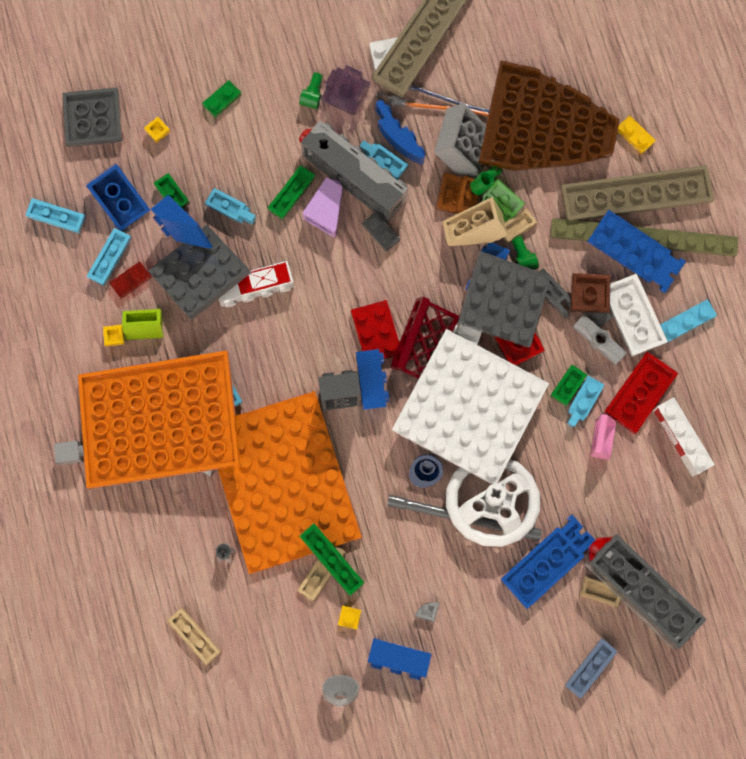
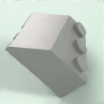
[434,103,486,179]

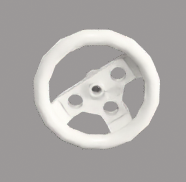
[446,459,540,547]

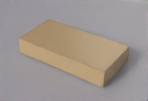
[502,208,538,245]
[579,576,620,607]

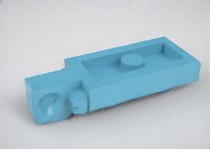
[359,140,408,180]
[205,188,256,225]
[567,376,604,428]

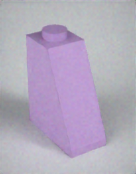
[303,177,343,238]

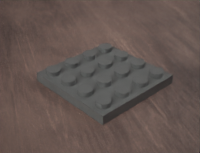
[148,225,251,320]
[457,251,551,348]

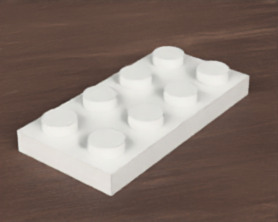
[610,274,667,357]

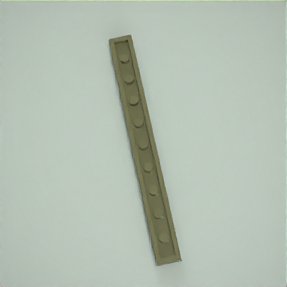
[550,218,738,257]

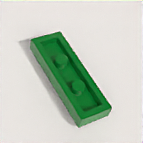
[267,165,316,220]

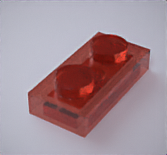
[109,261,152,299]

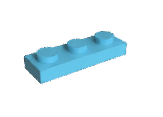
[25,198,86,234]
[87,228,132,286]
[660,299,717,343]

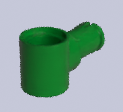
[299,72,323,110]
[470,166,502,195]
[512,236,539,270]

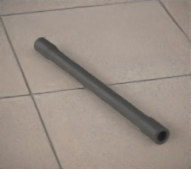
[387,494,542,541]

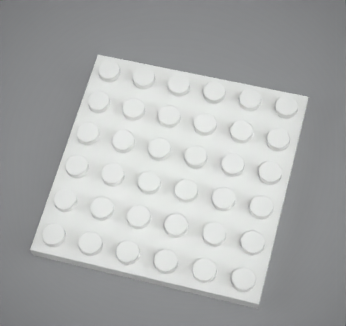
[392,329,549,484]

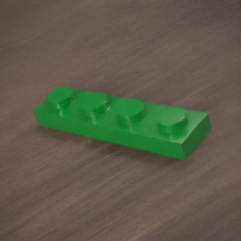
[298,523,365,596]

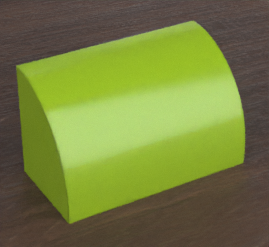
[122,309,164,340]

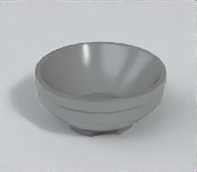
[322,675,359,707]

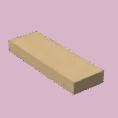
[297,546,346,602]
[167,607,222,666]

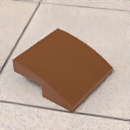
[435,172,478,214]

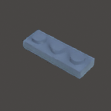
[564,638,618,699]

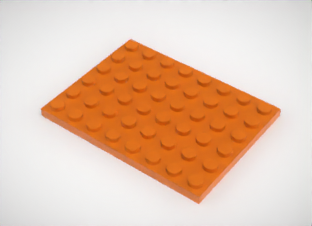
[78,350,241,489]
[218,391,362,574]

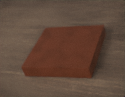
[571,273,610,313]

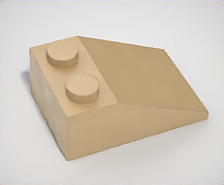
[443,197,508,246]

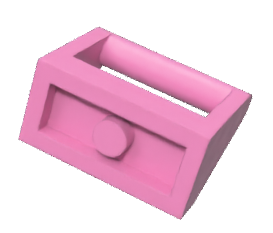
[590,414,616,460]

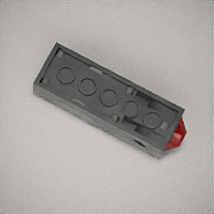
[299,121,408,223]
[584,534,707,649]

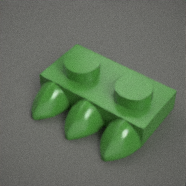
[482,179,526,222]

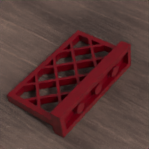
[390,296,459,380]

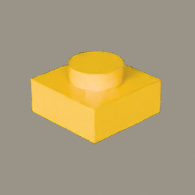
[144,117,171,143]
[103,324,125,347]
[338,605,362,630]

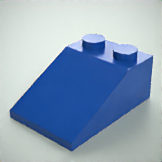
[85,163,150,231]
[151,195,213,249]

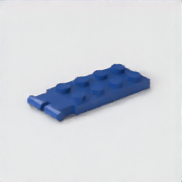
[587,210,686,293]
[500,514,595,609]

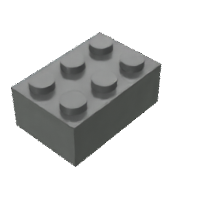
[318,370,361,411]

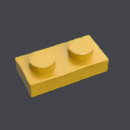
[618,115,656,155]

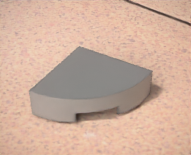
[415,602,439,622]

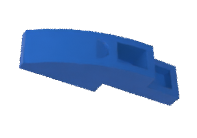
[375,99,426,165]

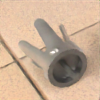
[216,542,236,563]

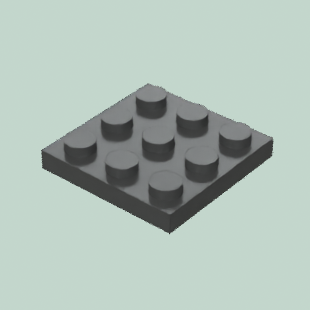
[62,87,123,147]

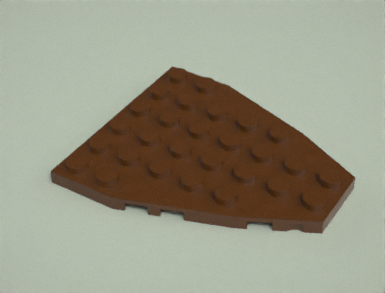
[478,60,620,171]

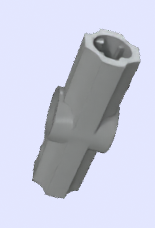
[573,314,627,365]

